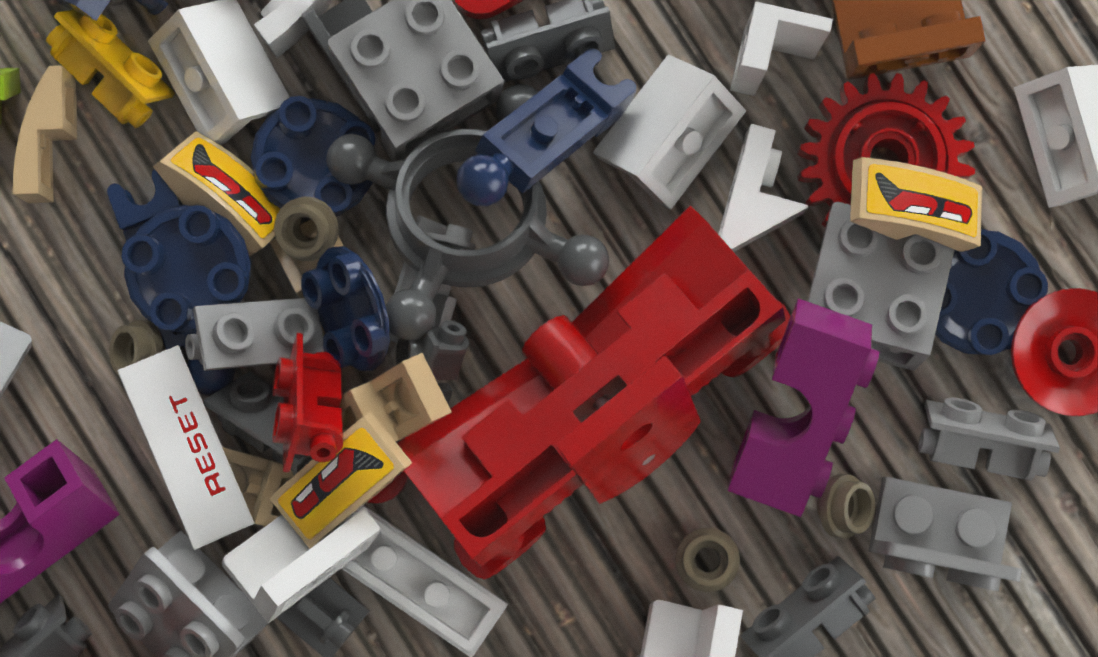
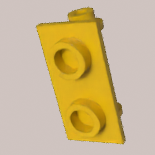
[46,10,175,128]

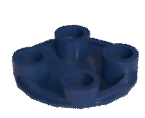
[251,96,376,220]
[121,205,251,333]
[935,229,1048,355]
[301,246,390,371]

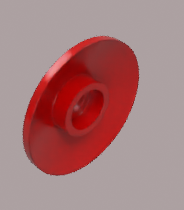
[1011,288,1098,416]

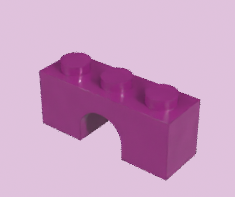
[728,298,880,517]
[0,439,120,603]

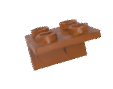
[831,0,986,80]

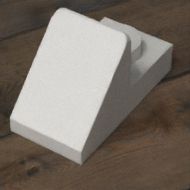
[718,124,808,252]

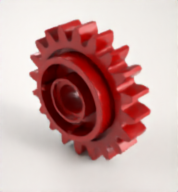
[797,73,976,227]

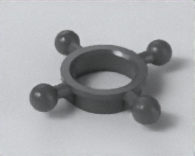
[326,84,609,341]

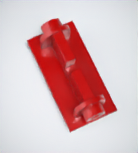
[272,333,343,473]

